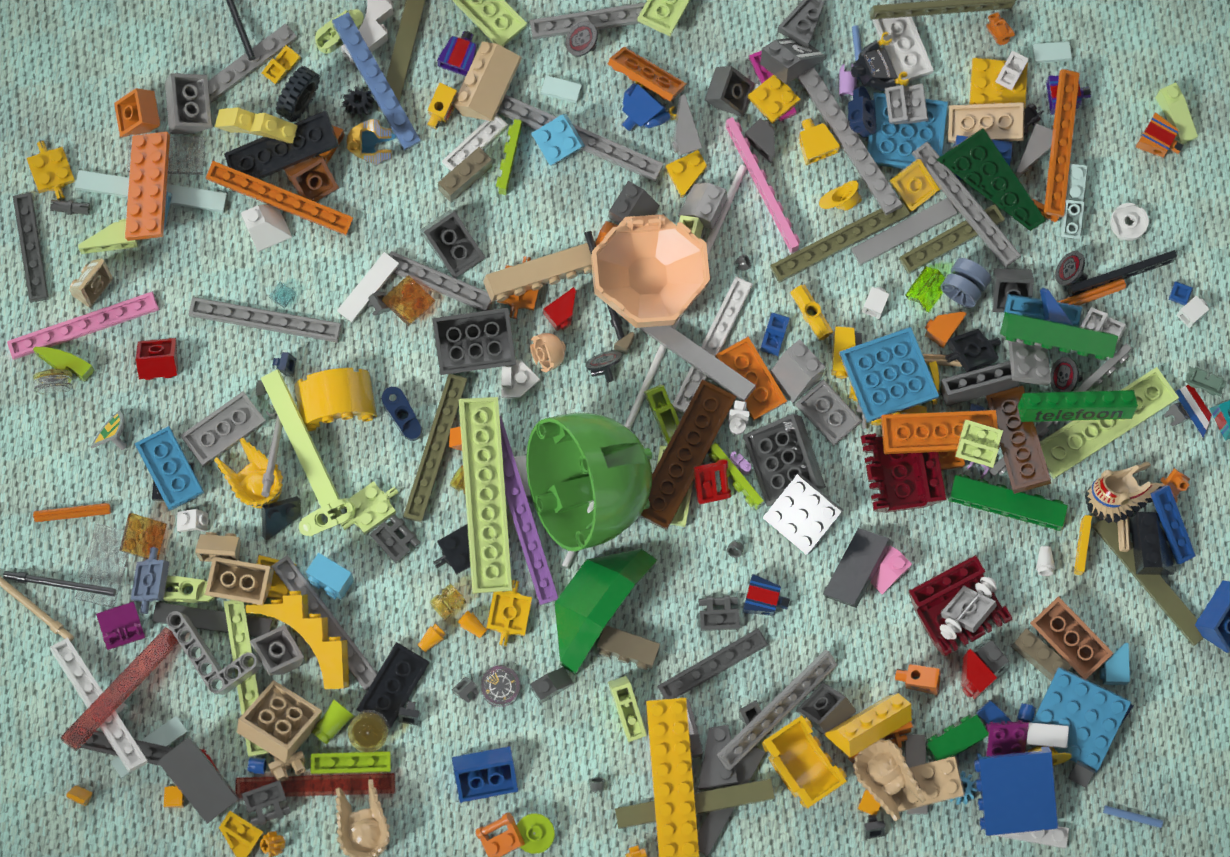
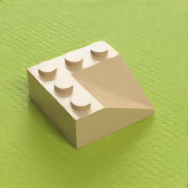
[237,680,322,763]

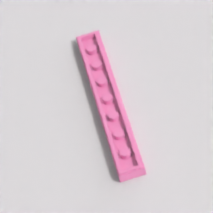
[7,291,159,360]

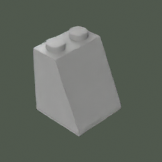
[770,339,825,403]

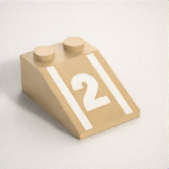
[69,258,113,308]

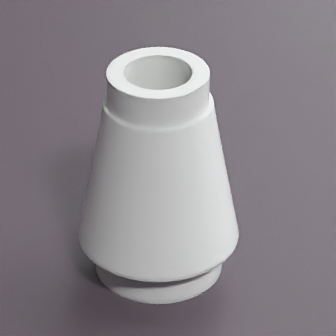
[1036,546,1055,576]

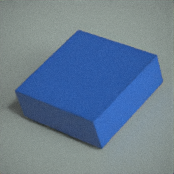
[1168,281,1193,306]

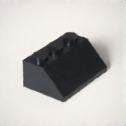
[1130,512,1174,575]

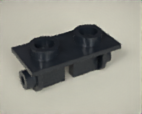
[1024,104,1044,136]

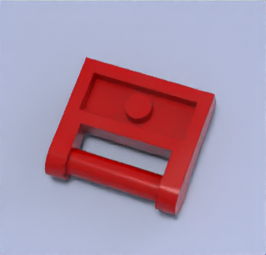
[694,459,732,505]

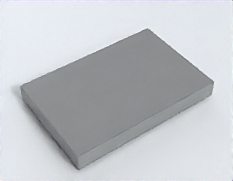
[795,379,862,446]

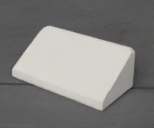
[1027,723,1069,748]

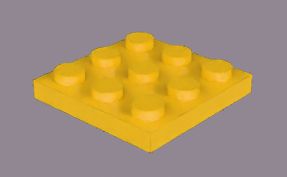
[969,58,1028,109]

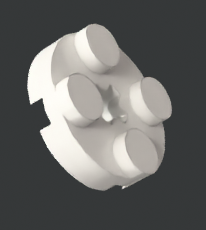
[1110,203,1149,241]

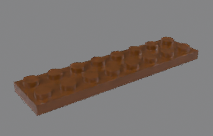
[639,379,736,530]

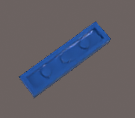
[1150,485,1196,564]

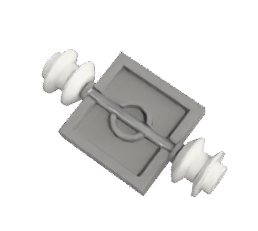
[940,577,997,639]

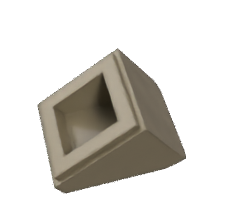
[614,332,635,354]

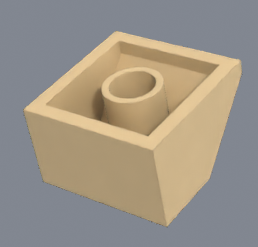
[195,532,241,562]

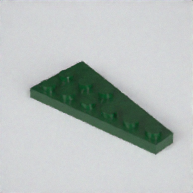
[936,127,1046,231]

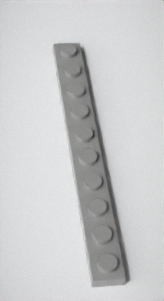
[797,67,902,215]
[497,95,664,182]
[989,343,1132,477]

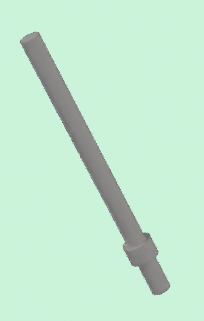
[262,414,283,497]

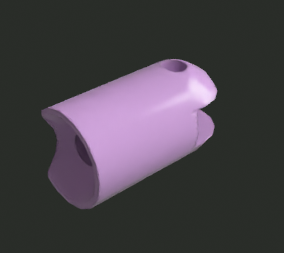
[839,64,857,96]

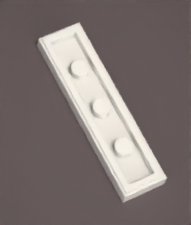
[442,114,508,171]
[337,252,400,323]

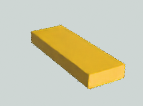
[1074,515,1092,576]

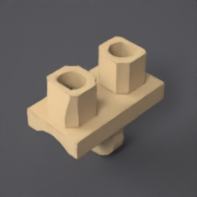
[268,750,306,782]

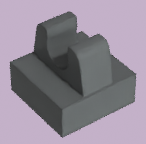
[367,292,394,316]
[1164,403,1190,426]
[452,676,478,703]

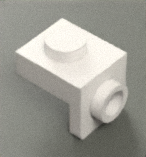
[177,509,208,532]

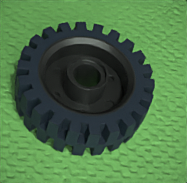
[276,66,320,122]

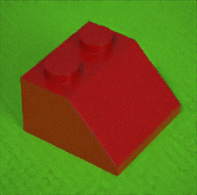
[135,338,178,380]
[961,649,997,700]

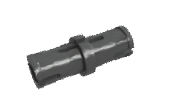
[50,199,90,215]

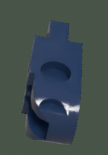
[848,86,877,138]
[381,386,422,441]

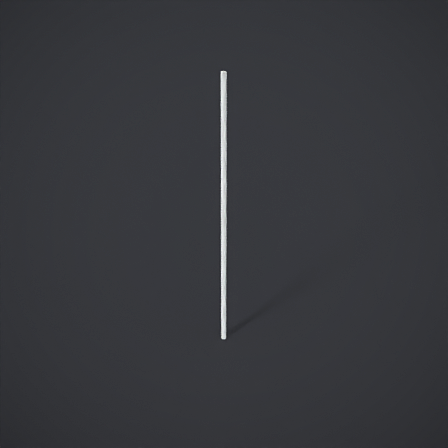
[562,165,747,569]

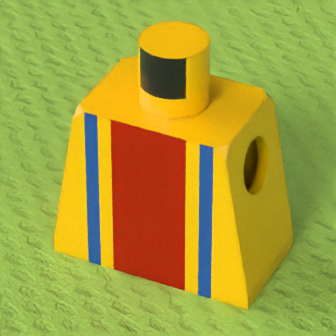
[427,83,458,129]

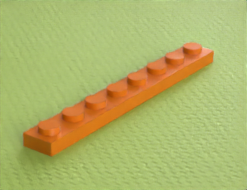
[1044,69,1080,217]
[206,161,353,236]

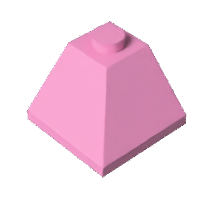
[870,546,912,595]

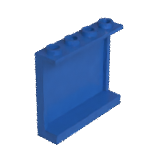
[974,746,1058,836]

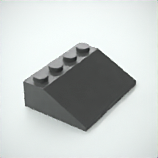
[432,308,516,375]
[743,414,826,507]

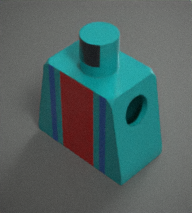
[1209,400,1230,441]

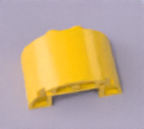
[294,368,377,432]
[762,715,847,808]

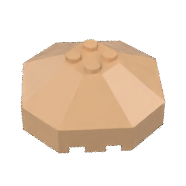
[591,214,710,328]

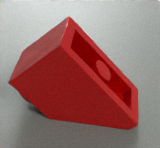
[543,287,576,331]

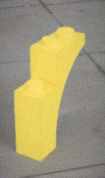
[215,107,298,143]

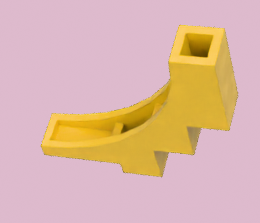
[831,326,927,426]
[246,591,349,689]

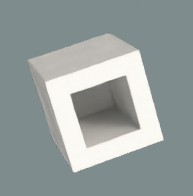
[862,287,889,319]
[1177,296,1209,329]

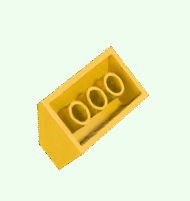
[825,693,912,758]

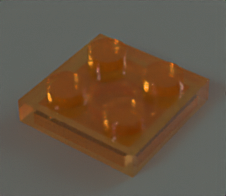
[382,275,436,326]
[119,513,167,560]

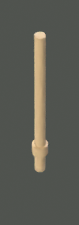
[0,576,74,642]

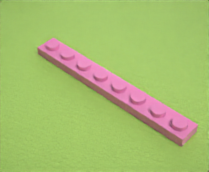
[725,117,800,254]

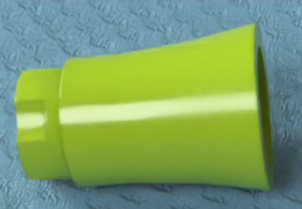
[312,699,355,744]

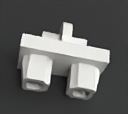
[728,401,749,435]

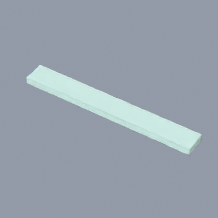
[75,170,227,213]

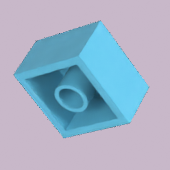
[531,114,585,166]
[306,552,354,600]

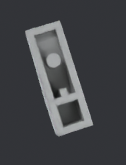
[672,94,702,156]
[1015,123,1053,178]

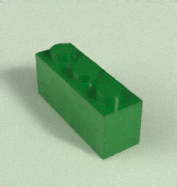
[925,715,989,762]

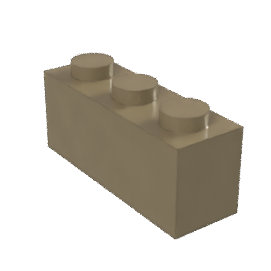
[438,147,492,203]
[597,625,660,670]
[1011,628,1072,681]

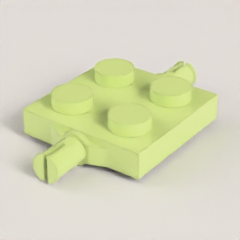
[340,481,399,535]

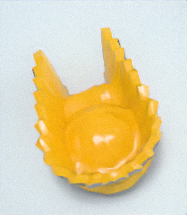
[214,438,283,508]

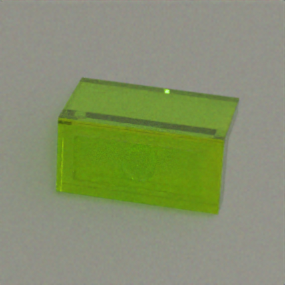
[905,266,945,312]

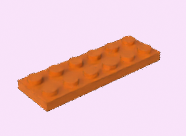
[125,132,170,241]
[881,410,1000,454]

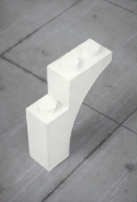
[341,0,394,66]

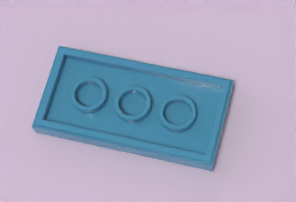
[134,426,204,511]

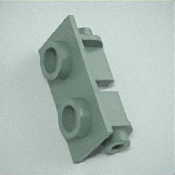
[1185,367,1227,397]

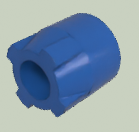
[1017,703,1036,723]
[248,758,267,774]

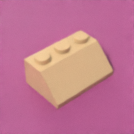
[205,557,274,605]

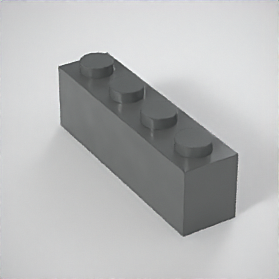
[940,361,1019,407]

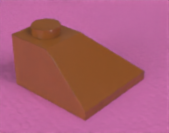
[284,157,339,202]

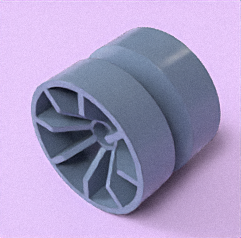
[941,258,991,308]

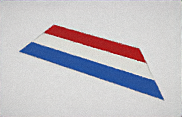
[1175,384,1212,438]

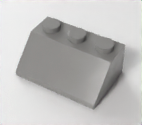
[165,73,212,135]

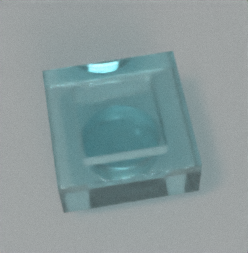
[269,282,296,309]

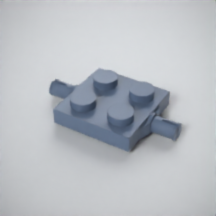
[131,547,169,614]

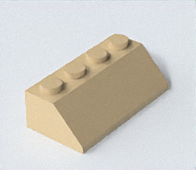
[453,41,522,121]

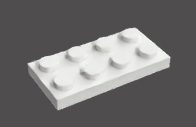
[872,17,934,85]

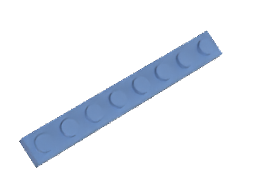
[332,12,421,150]

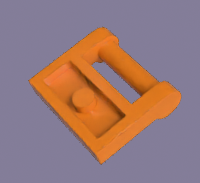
[475,812,525,857]

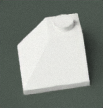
[241,205,292,252]

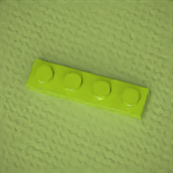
[496,119,522,195]
[708,442,764,510]
[311,751,391,775]

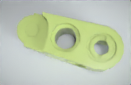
[315,9,364,53]
[299,498,356,537]
[163,576,216,603]

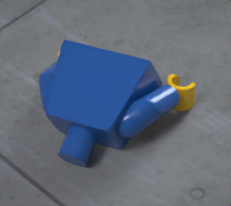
[622,81,677,131]

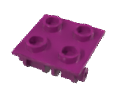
[96,601,145,651]
[986,720,1029,756]

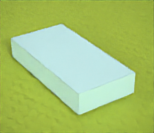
[1032,41,1072,64]
[541,75,582,104]

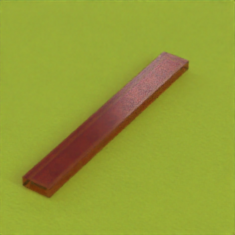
[60,627,179,751]
[235,773,395,798]

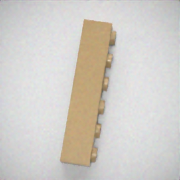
[483,243,592,302]

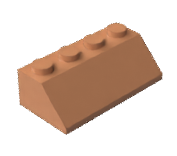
[1030,596,1114,679]

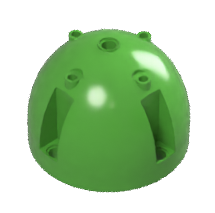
[526,413,652,551]

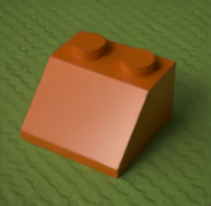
[114,88,160,137]

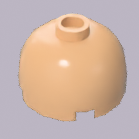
[530,333,566,372]

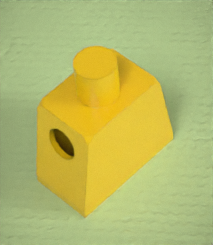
[798,118,840,166]

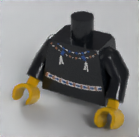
[851,32,909,91]

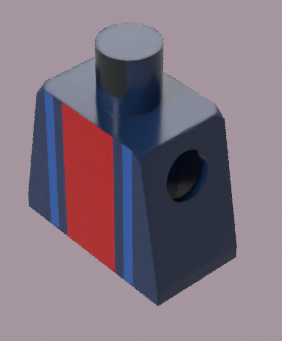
[742,574,790,616]

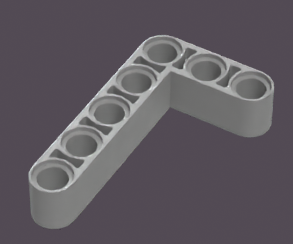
[167,611,263,695]

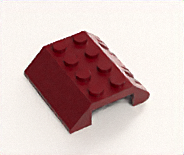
[861,433,946,513]
[908,555,1013,657]

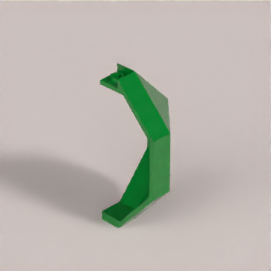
[555,549,657,676]

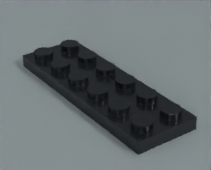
[224,111,339,179]

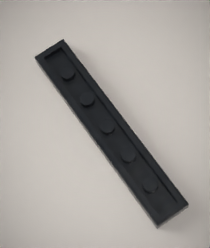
[1067,250,1177,297]

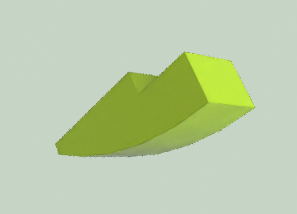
[33,346,95,382]
[644,385,679,445]

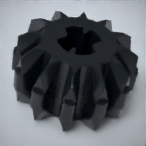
[342,86,374,118]

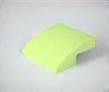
[955,420,1003,468]

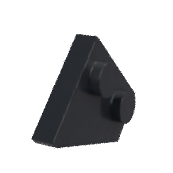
[262,496,301,540]

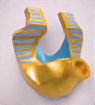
[347,119,396,165]

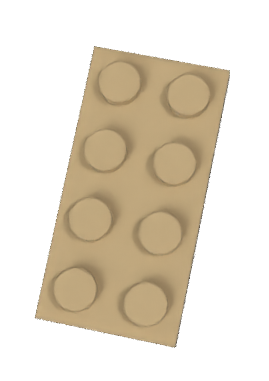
[948,103,1025,143]
[889,756,965,815]

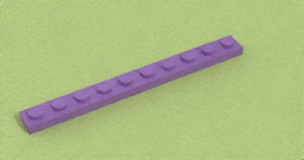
[499,416,558,606]

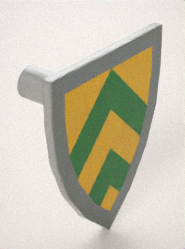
[91,411,127,450]

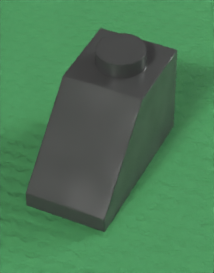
[744,118,775,163]
[530,667,574,704]

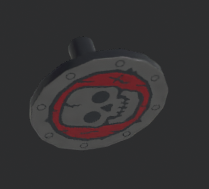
[566,21,598,57]
[1055,251,1088,286]
[585,351,622,382]
[1050,357,1083,392]

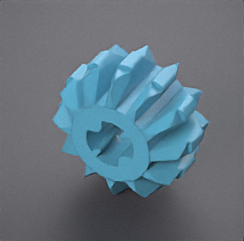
[949,771,978,805]

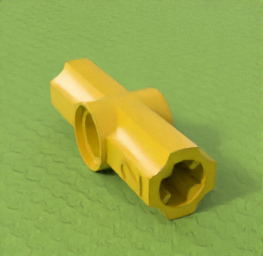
[790,284,833,341]

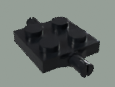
[945,329,1001,372]
[433,524,471,575]

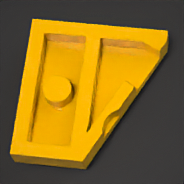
[665,150,707,198]
[219,811,264,857]

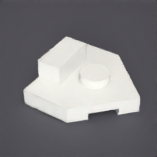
[501,360,540,399]

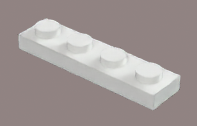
[992,826,1069,848]

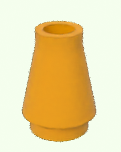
[458,610,487,639]
[417,624,446,653]

